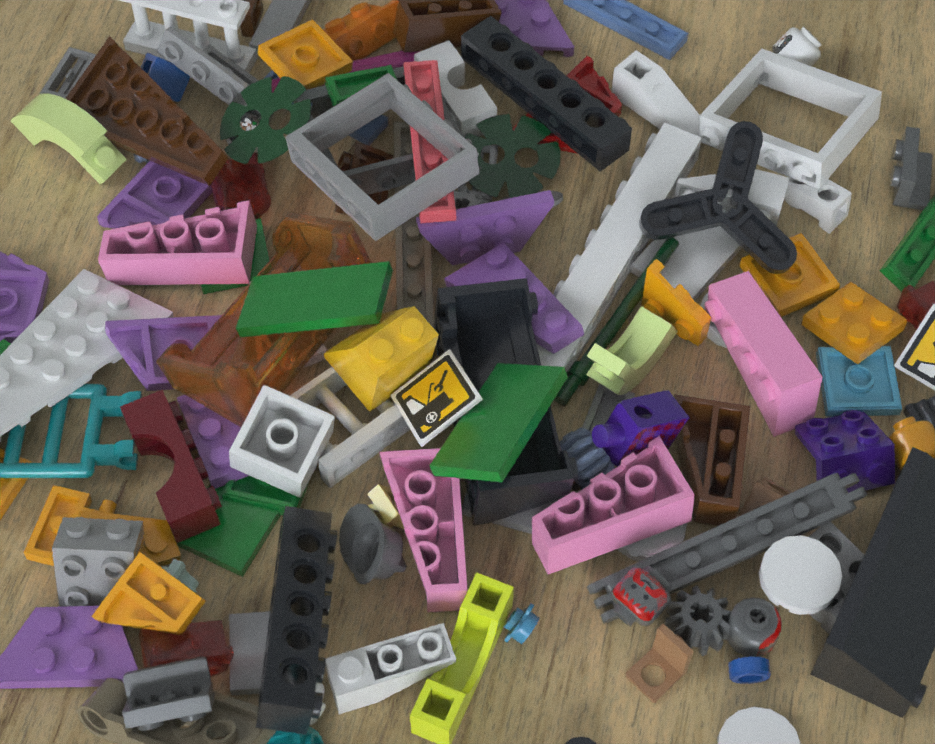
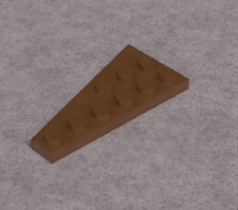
[65,36,228,186]

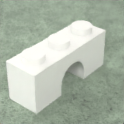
[414,40,497,137]

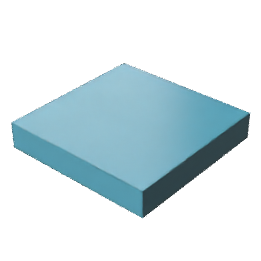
[816,346,902,417]

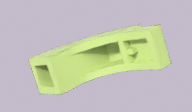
[10,93,127,184]
[586,306,678,395]

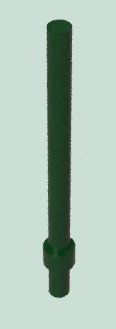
[554,237,679,406]

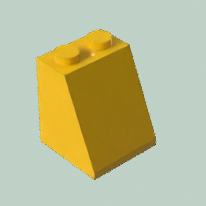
[323,306,439,412]

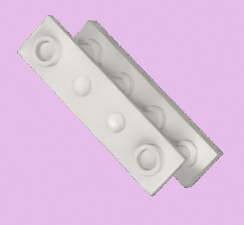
[119,0,258,73]
[288,366,410,488]

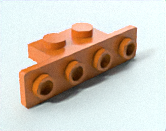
[324,0,398,61]

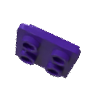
[795,410,895,493]

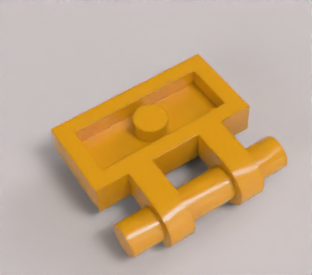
[23,485,117,566]

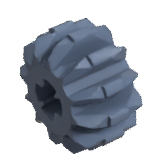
[560,427,615,490]

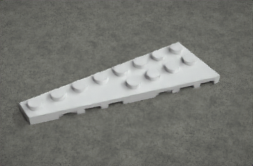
[0,269,173,442]

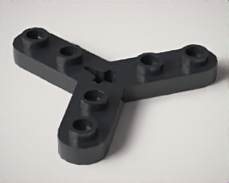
[639,121,797,274]

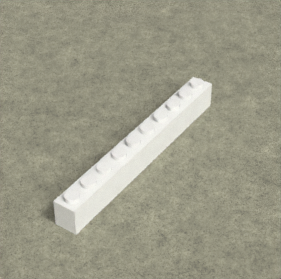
[536,122,702,372]

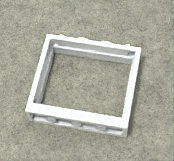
[699,49,882,189]

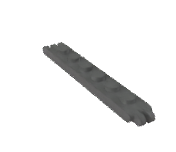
[587,473,867,624]

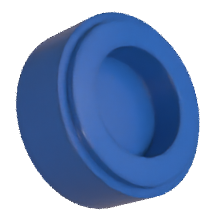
[728,657,771,684]

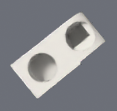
[784,174,852,234]

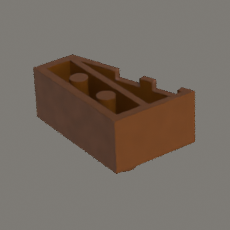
[393,0,502,52]
[674,394,750,526]

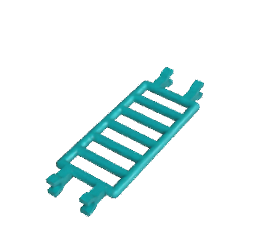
[0,384,142,478]

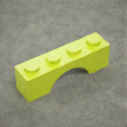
[410,572,514,744]

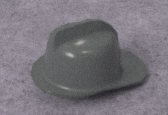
[339,504,407,584]

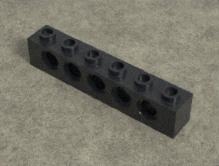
[461,16,632,172]
[255,506,337,735]

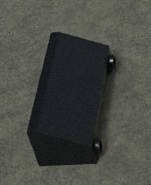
[433,278,578,526]
[810,447,935,718]

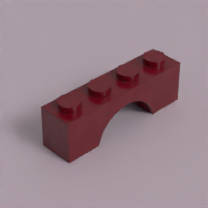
[120,389,222,543]

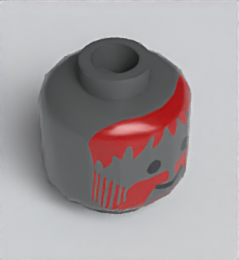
[611,565,671,626]
[727,597,782,657]

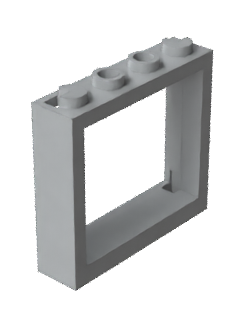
[285,73,479,241]

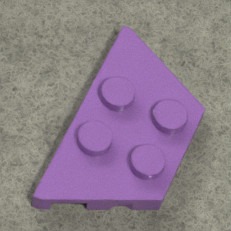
[495,0,574,57]
[97,161,217,228]
[416,190,554,266]
[0,251,50,344]
[105,314,242,391]
[0,606,138,689]

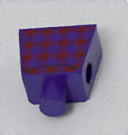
[592,390,689,467]

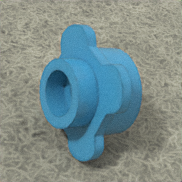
[504,603,540,644]

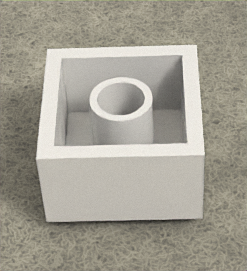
[229,385,335,498]

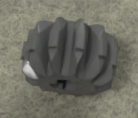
[665,584,731,657]

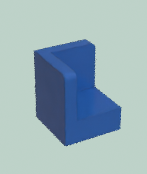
[141,52,190,102]

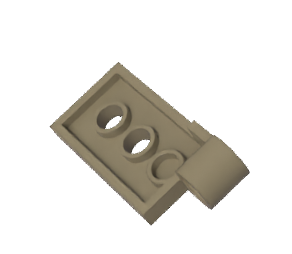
[77,678,276,744]

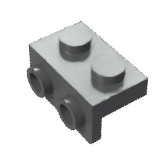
[890,126,933,210]
[122,656,215,731]

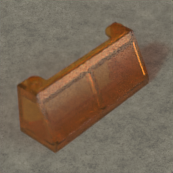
[156,212,372,427]

